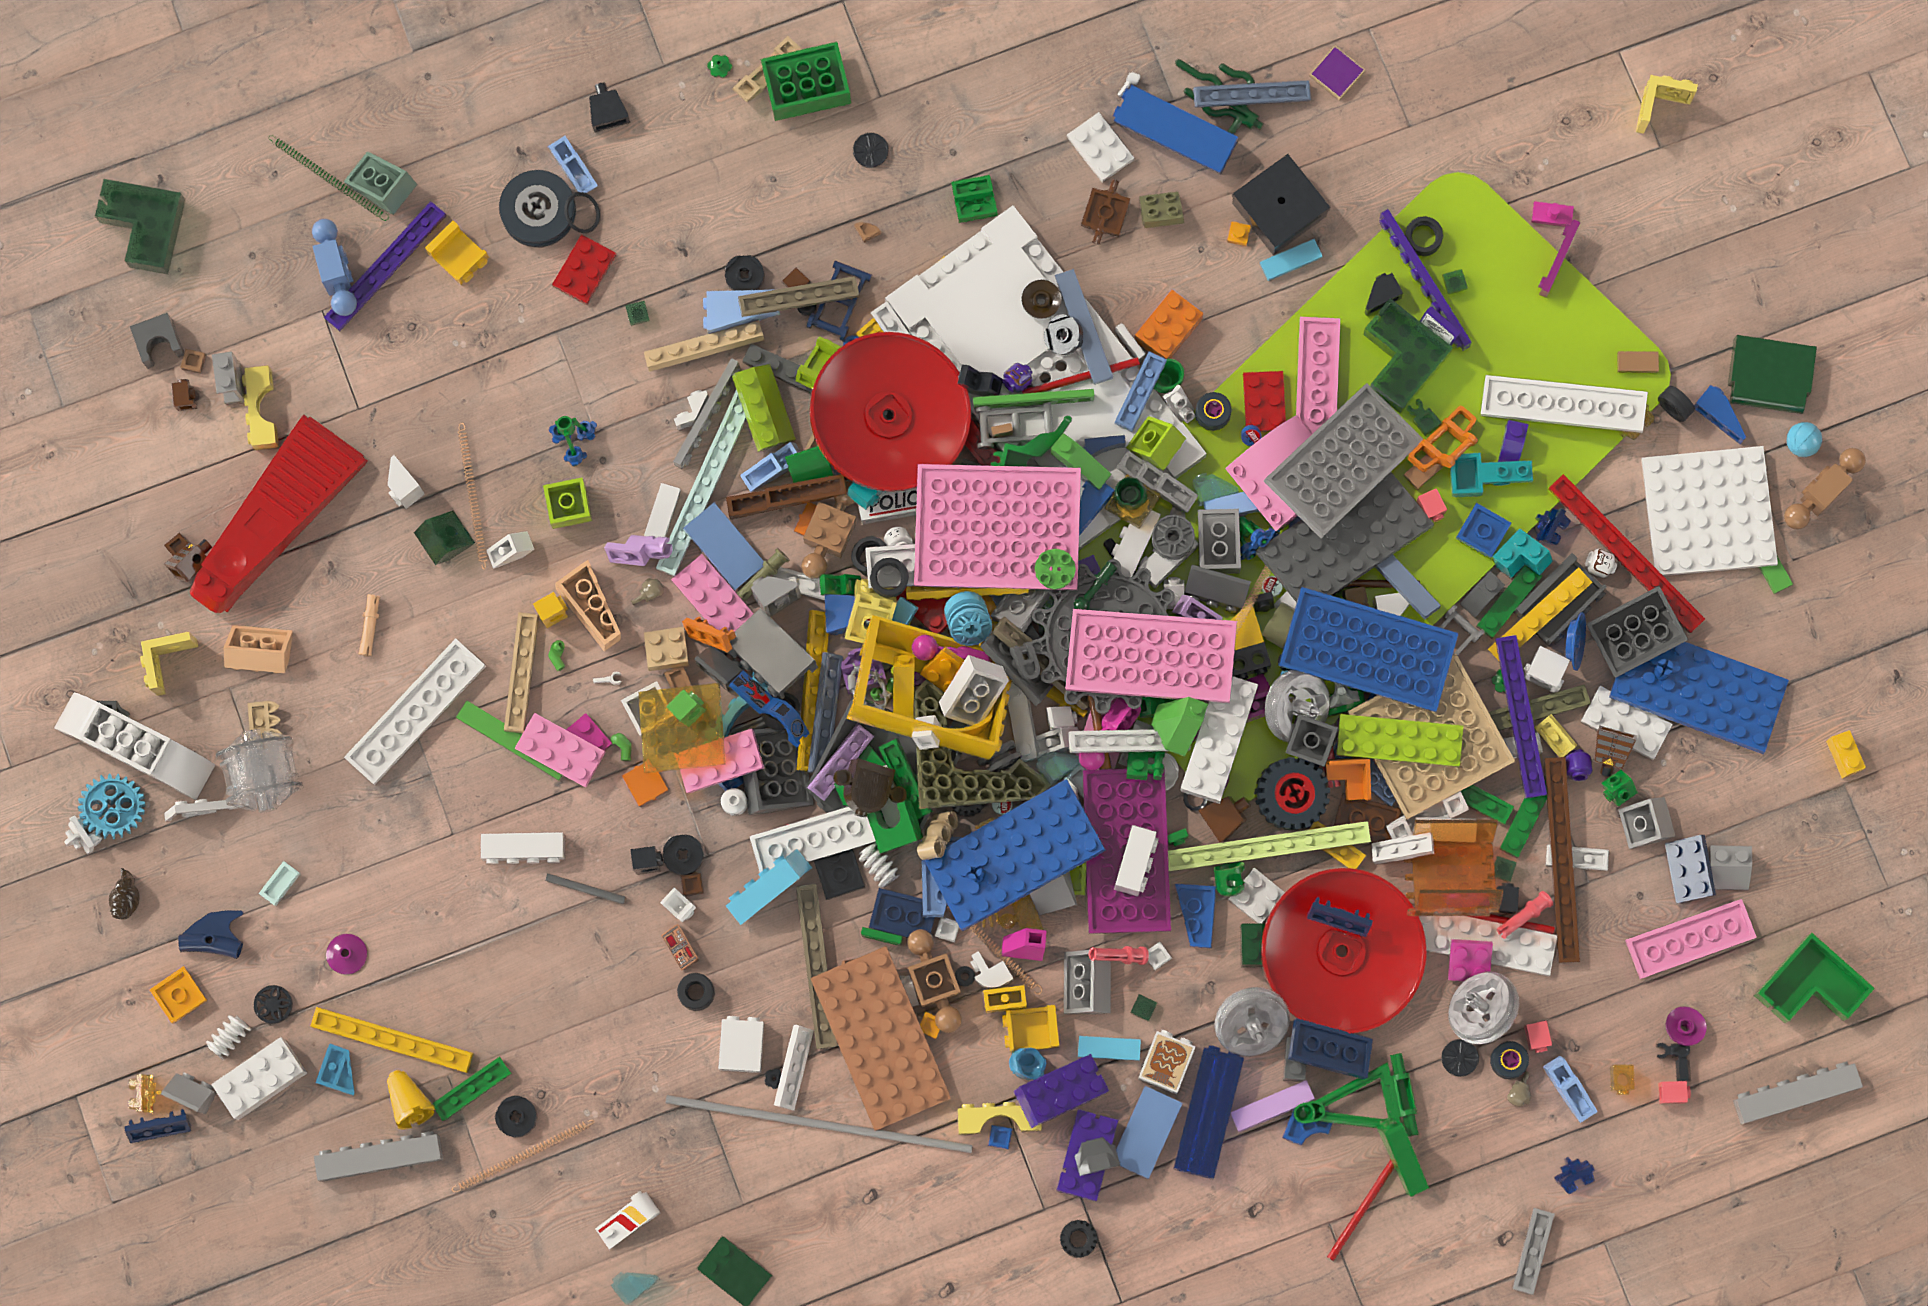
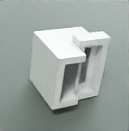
[1523,646,1570,693]

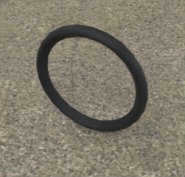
[564,192,600,233]

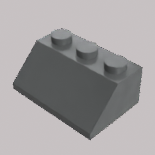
[1184,565,1251,614]

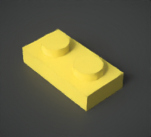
[1534,714,1577,757]

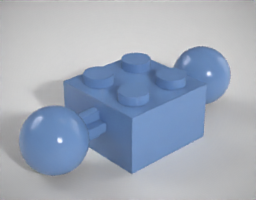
[312,219,357,316]

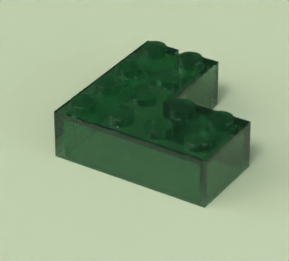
[95,179,186,275]
[1363,299,1453,414]

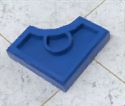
[1282,1109,1333,1146]

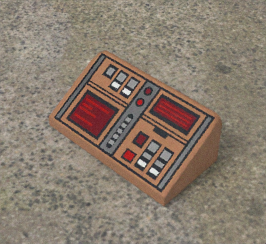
[661,924,699,970]

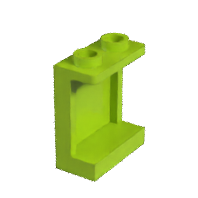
[796,336,841,389]

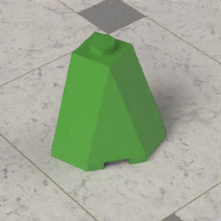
[1152,697,1208,756]

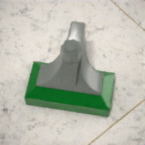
[1327,683,1365,717]

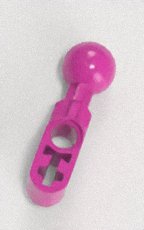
[912,635,992,663]
[1079,697,1141,770]

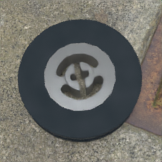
[499,170,576,247]

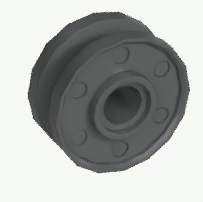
[1152,515,1195,560]
[977,740,1022,772]

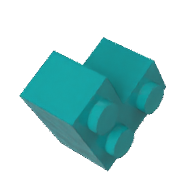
[1493,529,1553,578]

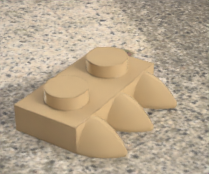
[247,701,282,744]

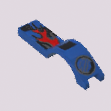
[729,670,810,748]

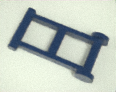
[806,260,872,342]

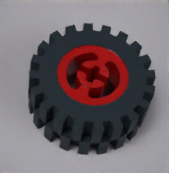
[1254,757,1330,830]

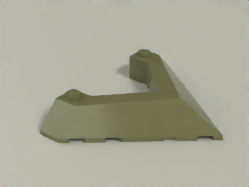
[914,679,1050,809]

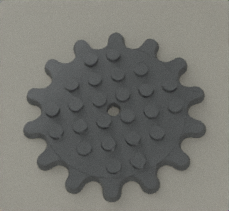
[1031,559,1175,714]

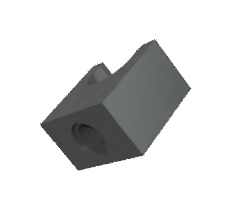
[130,313,184,369]

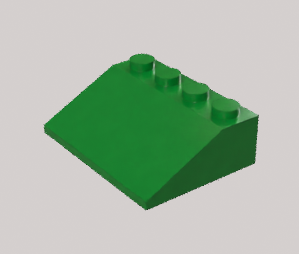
[761,42,852,121]

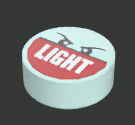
[1262,576,1282,597]
[992,801,1012,815]

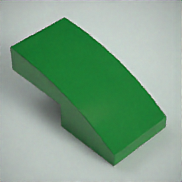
[819,574,861,596]

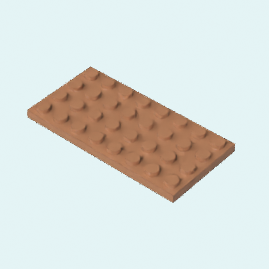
[810,946,951,1131]

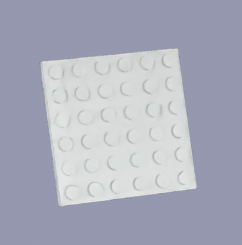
[1641,446,1778,576]

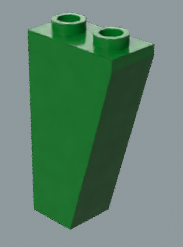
[1376,1117,1429,1197]

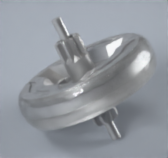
[1265,670,1330,743]
[1448,971,1519,1045]
[1214,987,1290,1057]

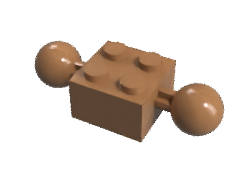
[1784,448,1866,529]
[801,481,857,579]
[907,929,962,1033]

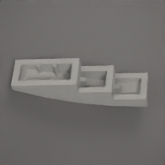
[1116,451,1198,512]

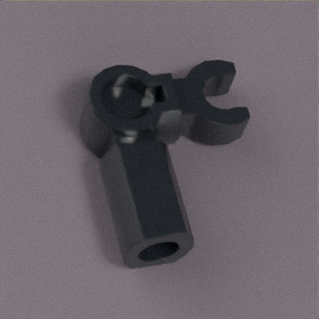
[1656,1043,1691,1082]

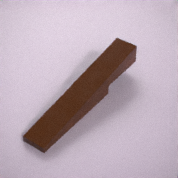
[726,474,847,520]

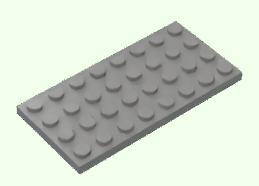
[1264,383,1423,538]

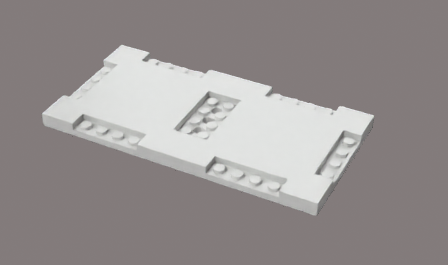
[885,206,1207,550]

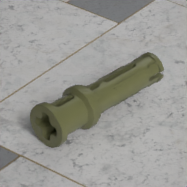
[737,548,790,601]

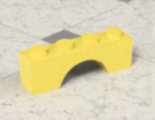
[242,365,279,450]
[958,1102,1042,1135]

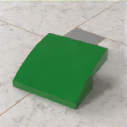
[951,175,998,223]
[785,446,834,483]

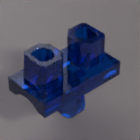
[1535,508,1571,545]
[1554,1157,1595,1194]

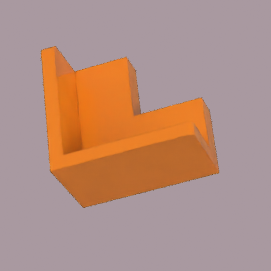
[1325,758,1371,800]

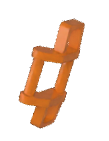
[1408,406,1478,472]

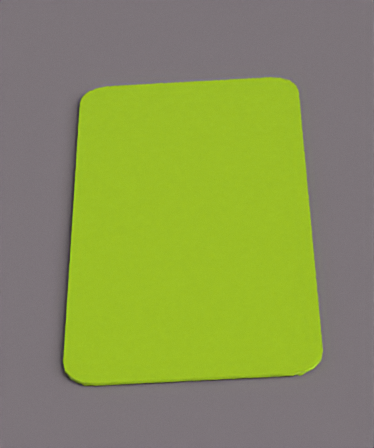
[1037,172,1671,802]

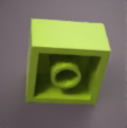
[543,477,592,529]

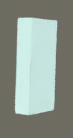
[259,861,301,906]

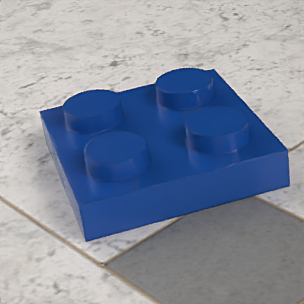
[1456,503,1511,559]

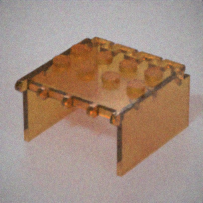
[1404,820,1503,916]

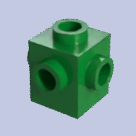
[1601,770,1638,806]

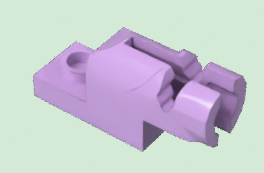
[604,535,673,566]

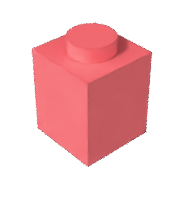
[1416,488,1447,522]
[1524,1021,1552,1053]
[1658,1081,1691,1104]

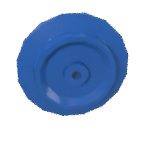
[1566,612,1586,671]

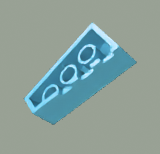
[726,849,812,925]

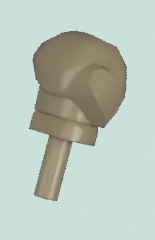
[631,578,664,605]
[1507,1071,1531,1107]

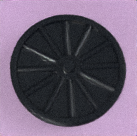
[853,132,888,168]
[1441,1039,1479,1077]

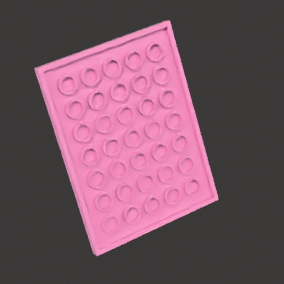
[914,464,1081,590]

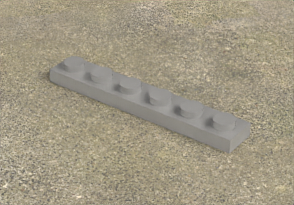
[673,358,741,469]

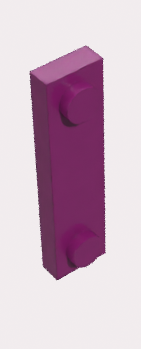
[1538,219,1580,298]

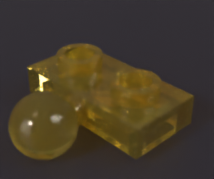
[999,894,1044,930]

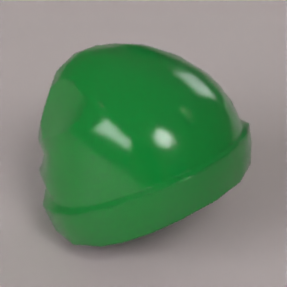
[1154,359,1184,393]

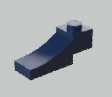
[1066,435,1126,468]

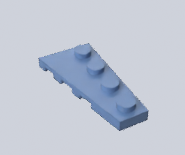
[921,837,962,917]

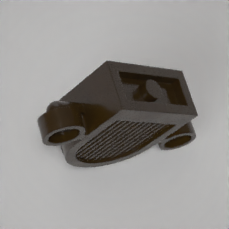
[833,758,907,818]

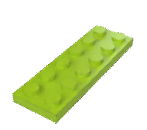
[1336,714,1463,767]

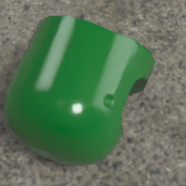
[1214,862,1245,897]

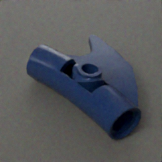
[178,910,244,959]

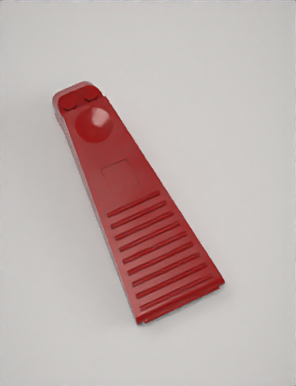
[190,415,368,613]

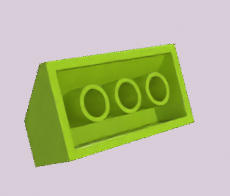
[732,364,796,452]

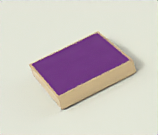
[1309,46,1365,101]

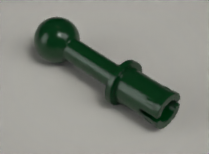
[1074,561,1118,610]

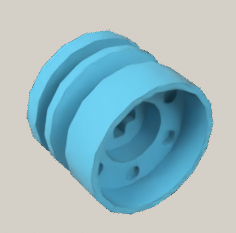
[944,591,992,646]

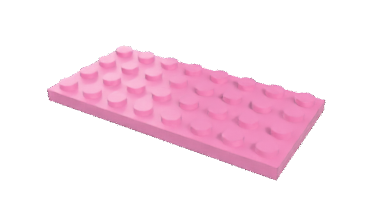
[1065,609,1237,703]

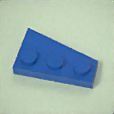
[1175,884,1216,948]

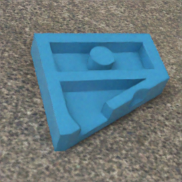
[315,1043,354,1095]

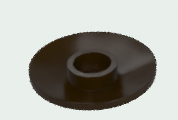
[1021,280,1062,319]

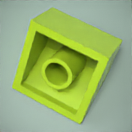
[1126,416,1186,471]

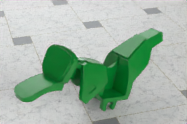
[991,415,1072,467]

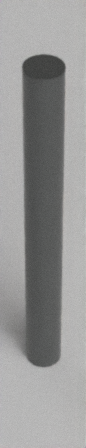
[545,874,626,904]

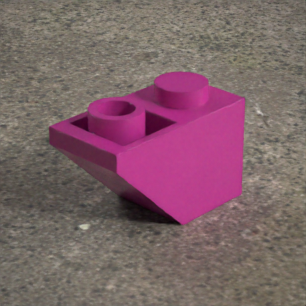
[1001,928,1046,961]

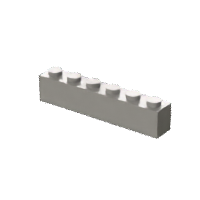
[1733,1061,1863,1124]
[314,1131,443,1182]

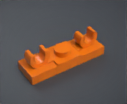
[682,617,736,653]

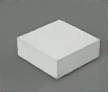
[935,917,959,943]
[1148,942,1172,970]

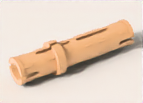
[359,594,380,656]

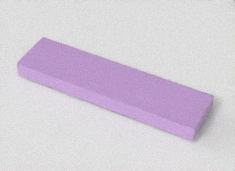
[807,723,874,801]
[1230,1080,1315,1132]

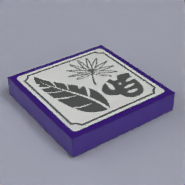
[1417,306,1461,352]

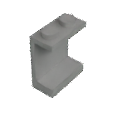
[212,352,245,405]

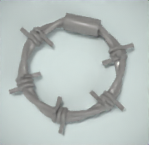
[847,663,893,710]

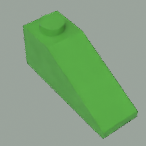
[1051,433,1112,490]

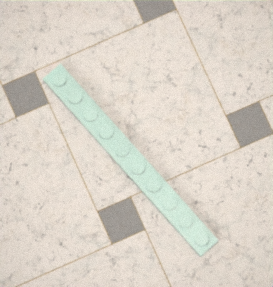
[656,390,746,577]

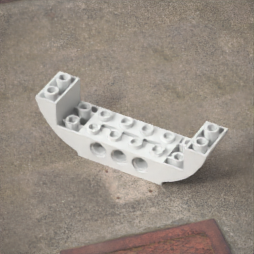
[54,693,216,800]

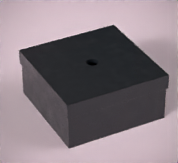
[1232,154,1330,255]

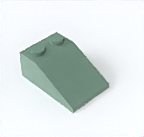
[343,151,418,215]

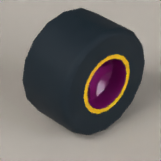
[1195,392,1232,431]
[1490,1041,1529,1079]

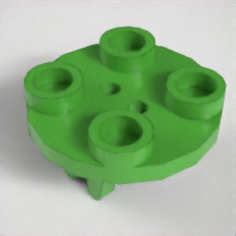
[1035,548,1076,590]

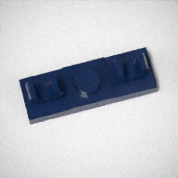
[1307,897,1373,937]
[125,1109,191,1144]

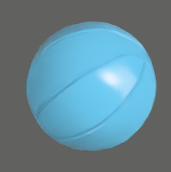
[1786,422,1822,457]

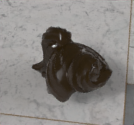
[109,868,140,919]

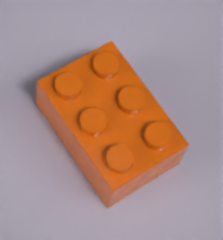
[1135,290,1204,359]

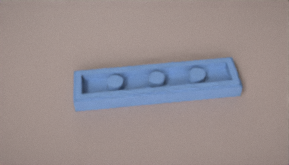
[1114,352,1167,432]

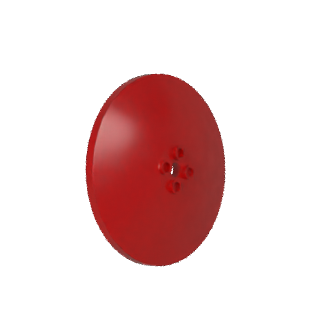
[809,332,971,492]
[1261,868,1427,1033]

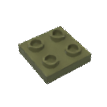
[1139,192,1184,228]

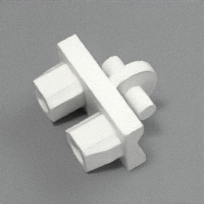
[1162,385,1196,423]
[64,815,102,855]

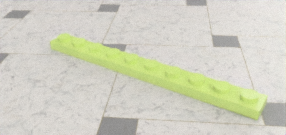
[1168,821,1371,872]

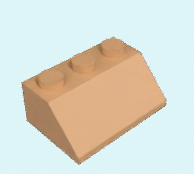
[224,625,293,673]

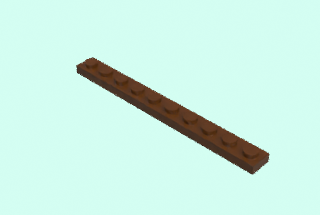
[1544,757,1580,963]

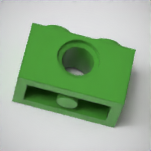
[666,689,706,727]

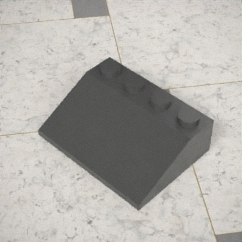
[1586,586,1688,678]
[742,728,814,815]

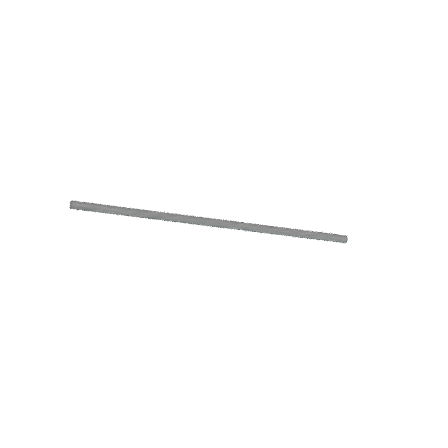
[666,1095,973,1153]

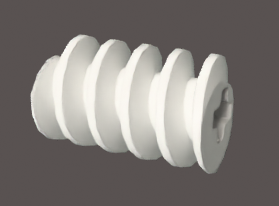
[859,842,900,888]
[206,1015,251,1060]

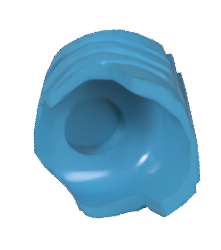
[1009,1048,1046,1080]

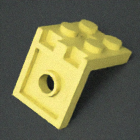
[1636,75,1698,134]
[845,579,897,643]
[140,632,198,696]

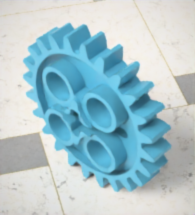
[78,774,145,839]

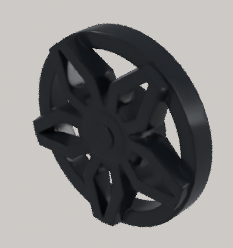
[254,985,293,1024]

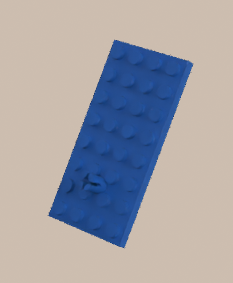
[1279,587,1459,712]
[1609,642,1789,754]
[924,779,1106,931]

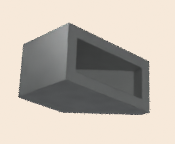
[1460,571,1505,618]

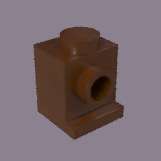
[172,379,198,411]

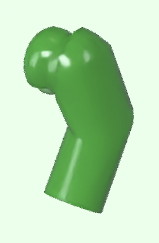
[548,640,566,672]
[870,678,893,701]
[611,733,632,761]

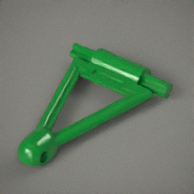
[1294,1053,1419,1137]

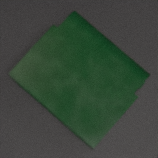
[1728,335,1817,414]

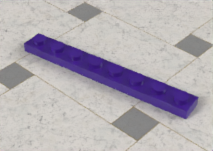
[324,201,446,332]
[1379,209,1472,351]
[1495,635,1547,799]

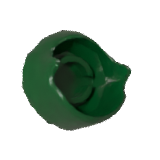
[1114,477,1148,510]

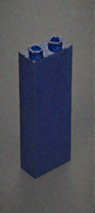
[1173,1045,1244,1180]

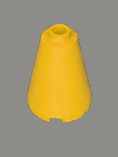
[387,1070,435,1130]

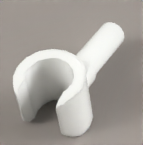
[1118,72,1140,97]
[593,672,621,686]

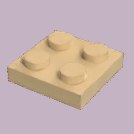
[644,627,689,671]

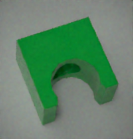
[867,800,923,853]

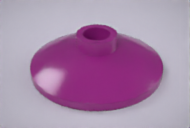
[326,934,367,975]
[1665,1006,1707,1046]

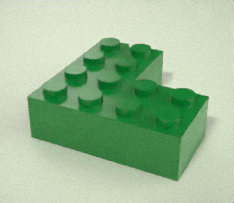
[1753,933,1875,1023]

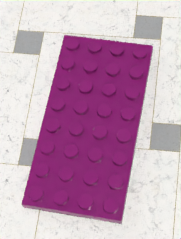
[1083,768,1171,934]

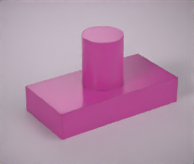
[1531,201,1574,227]

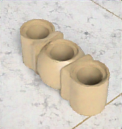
[917,811,958,860]

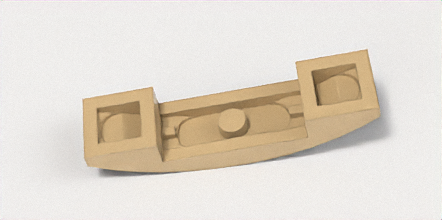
[733,36,802,102]

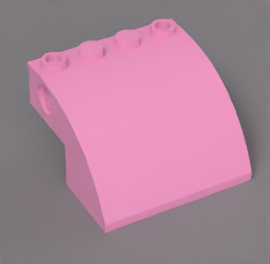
[1225,415,1312,531]

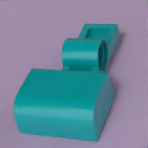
[1450,453,1533,497]

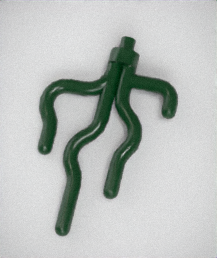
[1175,59,1264,135]

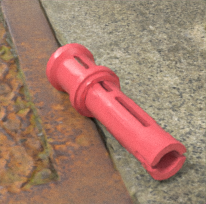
[1497,891,1553,939]
[1089,946,1149,965]

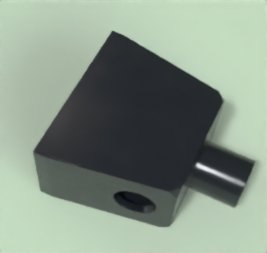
[589,82,630,133]

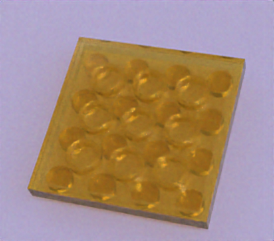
[638,683,726,773]

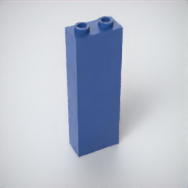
[1113,85,1239,174]

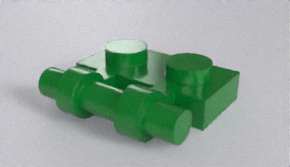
[1126,751,1165,780]

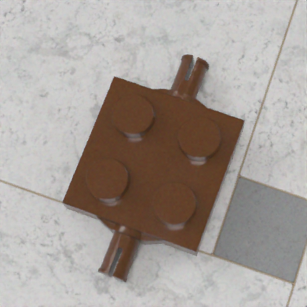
[1081,179,1130,245]

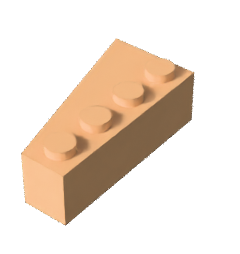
[556,560,621,652]

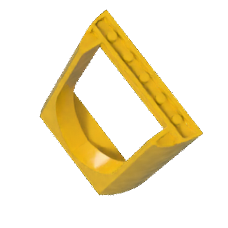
[847,615,1012,760]

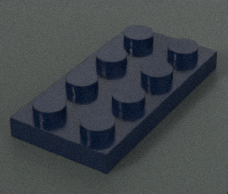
[1288,1018,1373,1080]

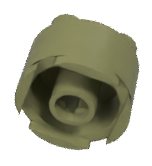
[1262,602,1295,649]

